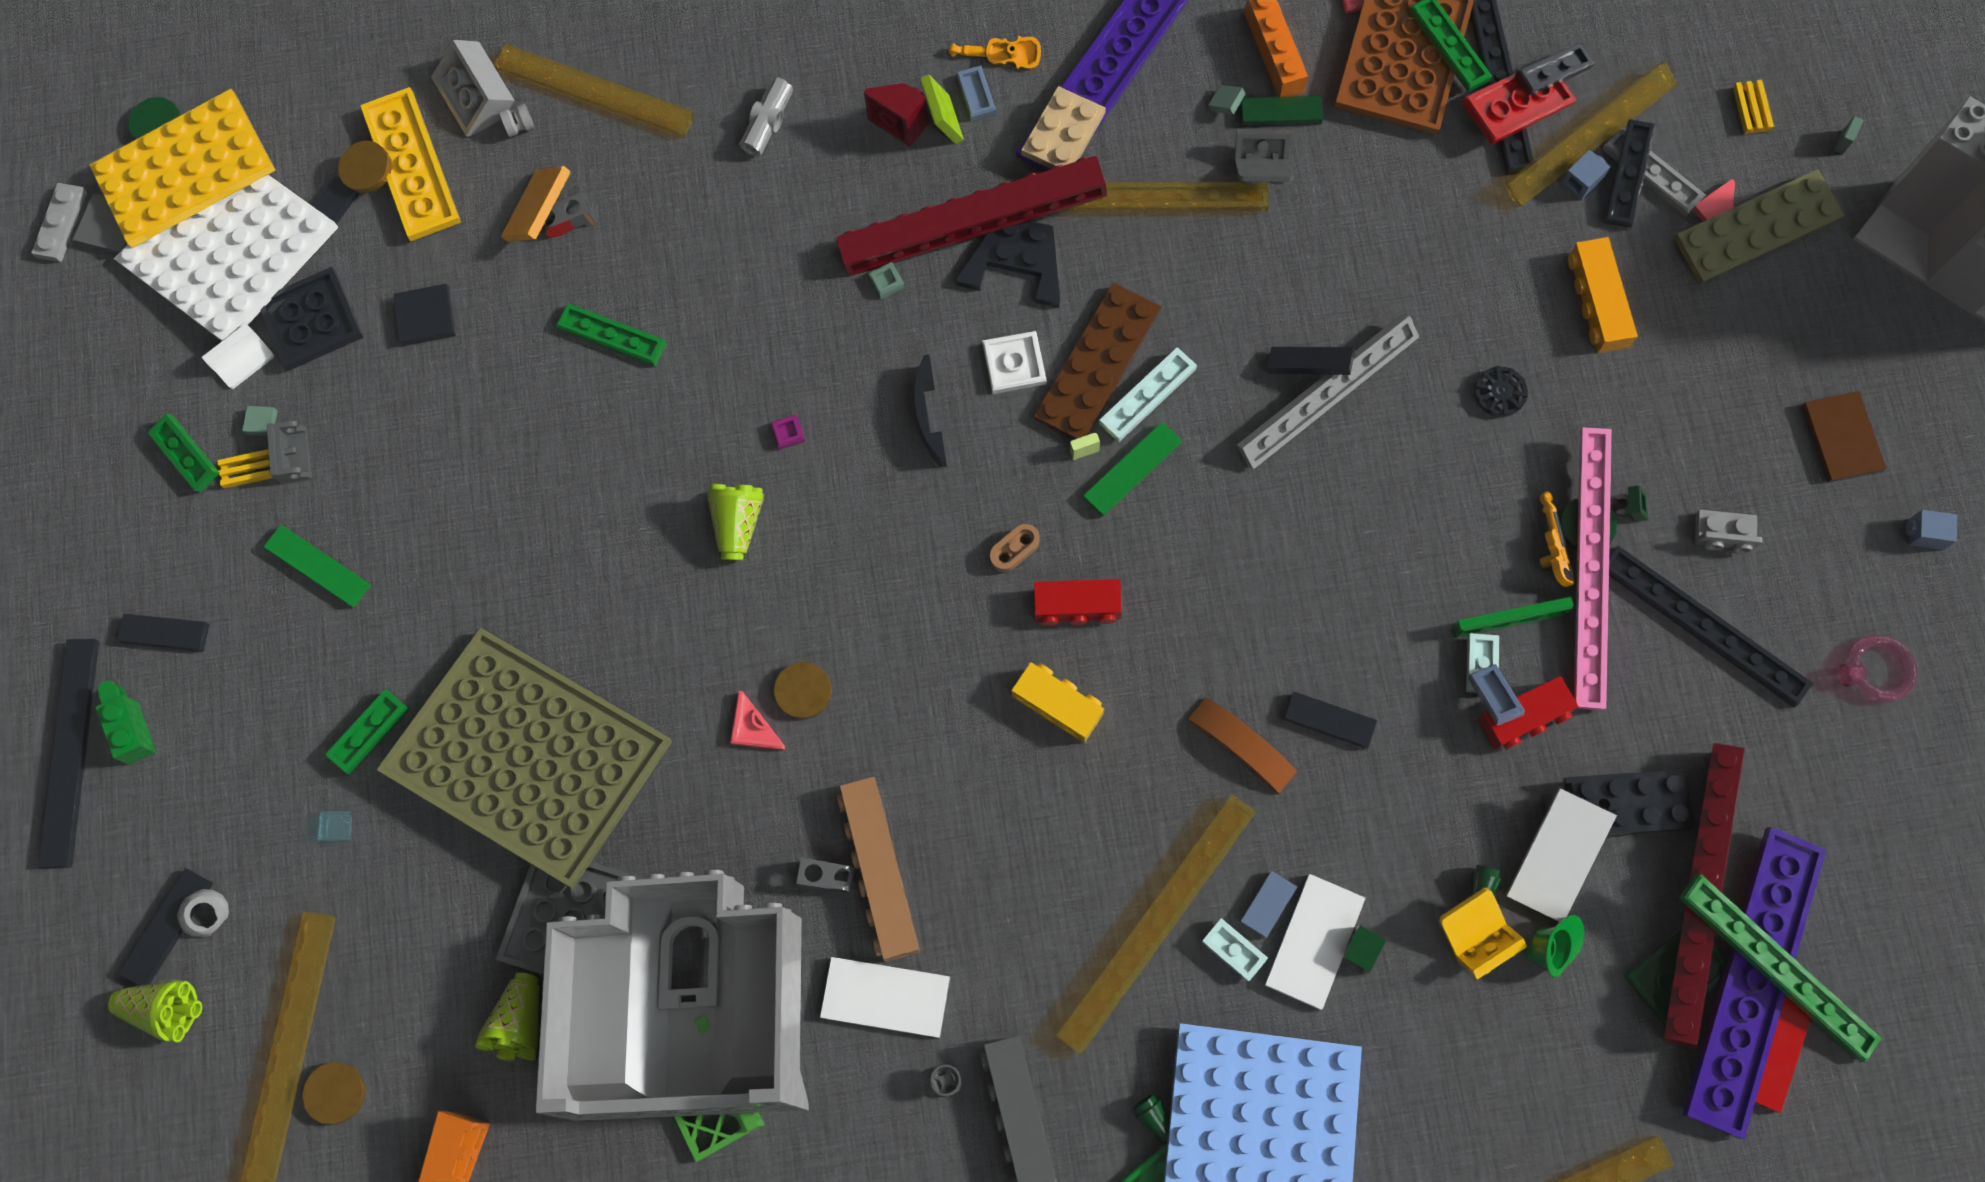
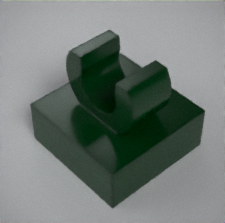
[1616,485,1648,522]

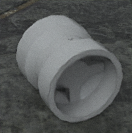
[500,103,535,137]

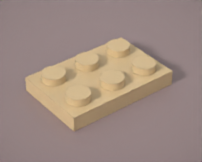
[1021,86,1106,168]

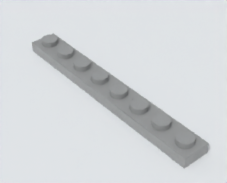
[1237,313,1419,469]

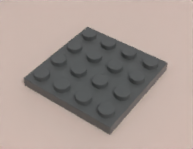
[496,862,646,975]

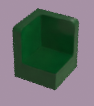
[1343,925,1387,974]

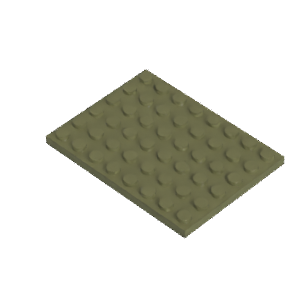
[377,628,672,890]

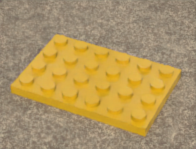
[90,89,275,248]

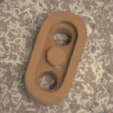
[990,524,1040,572]

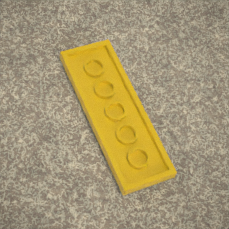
[360,87,461,241]

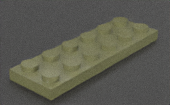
[1673,169,1845,285]

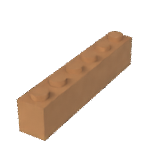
[837,777,920,962]

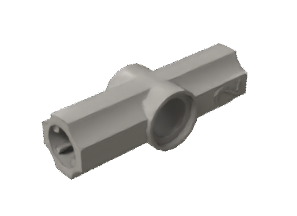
[739,77,793,157]

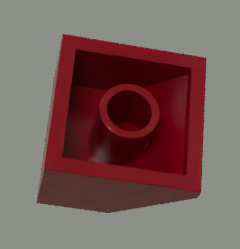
[863,83,929,147]

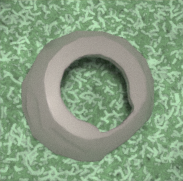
[177,889,229,937]

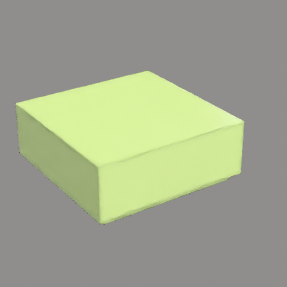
[1070,433,1100,460]

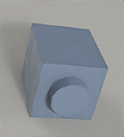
[1561,150,1610,200]
[1906,510,1957,550]

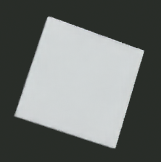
[982,331,1046,394]

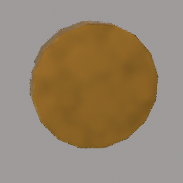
[338,140,392,194]
[774,662,832,720]
[302,1062,366,1124]

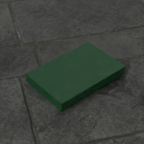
[1624,930,1727,1026]

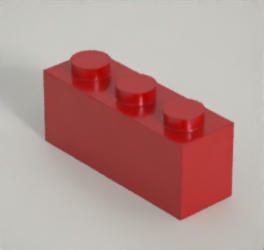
[1034,579,1122,626]
[1477,676,1579,751]

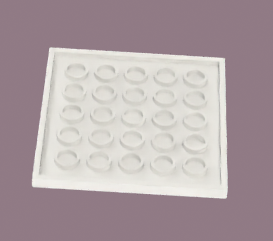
[114,175,338,341]

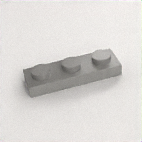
[31,183,87,263]

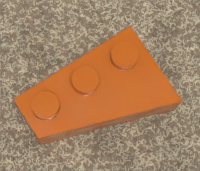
[417,1111,490,1182]

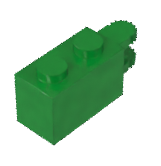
[96,680,156,765]

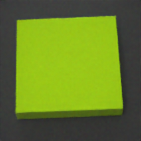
[920,74,964,144]

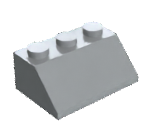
[431,40,515,136]

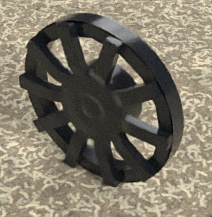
[1474,366,1528,417]

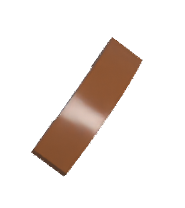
[1188,697,1297,795]

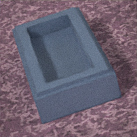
[956,66,996,121]
[1469,664,1525,726]
[1240,871,1297,939]

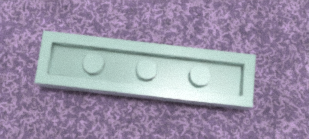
[1099,347,1197,442]

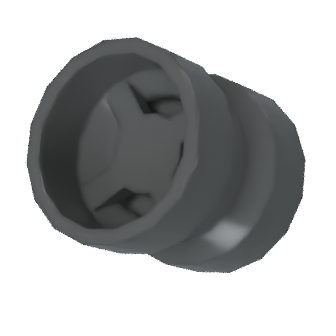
[930,1064,962,1097]

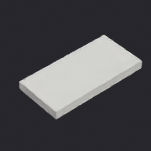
[1506,788,1617,922]
[1264,874,1365,1010]
[820,957,950,1038]

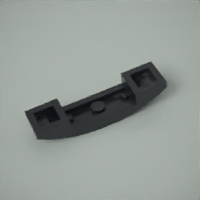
[914,354,947,468]

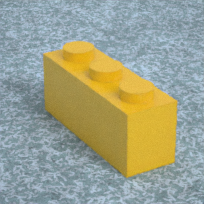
[1012,662,1104,743]

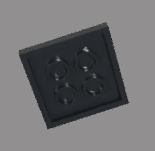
[261,267,364,371]

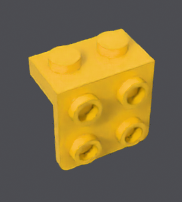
[1439,888,1527,979]

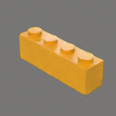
[1568,237,1638,353]

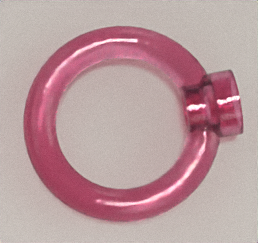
[1838,635,1918,702]

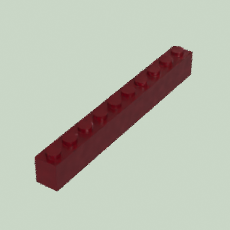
[837,156,1107,276]
[1664,743,1745,1050]

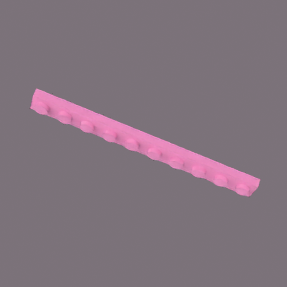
[1574,427,1612,711]

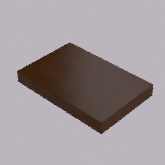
[1802,391,1887,483]

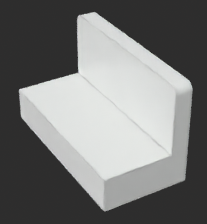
[202,323,275,389]

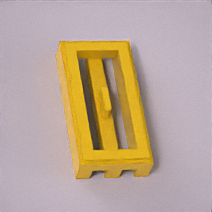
[1733,80,1774,134]
[218,449,273,489]

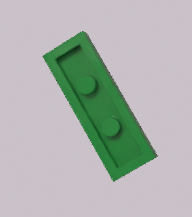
[148,413,220,492]
[325,689,409,775]

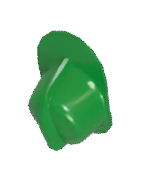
[1525,915,1584,978]

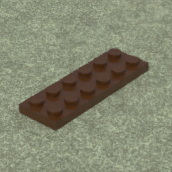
[1034,282,1161,440]

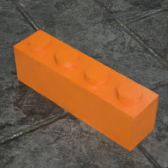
[1244,0,1308,97]

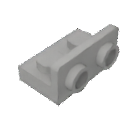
[1695,510,1762,554]

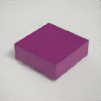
[770,414,806,450]

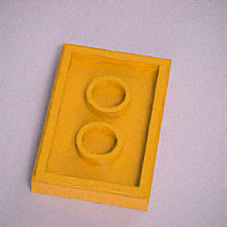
[501,166,570,242]

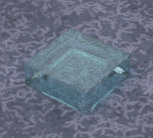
[318,811,352,842]

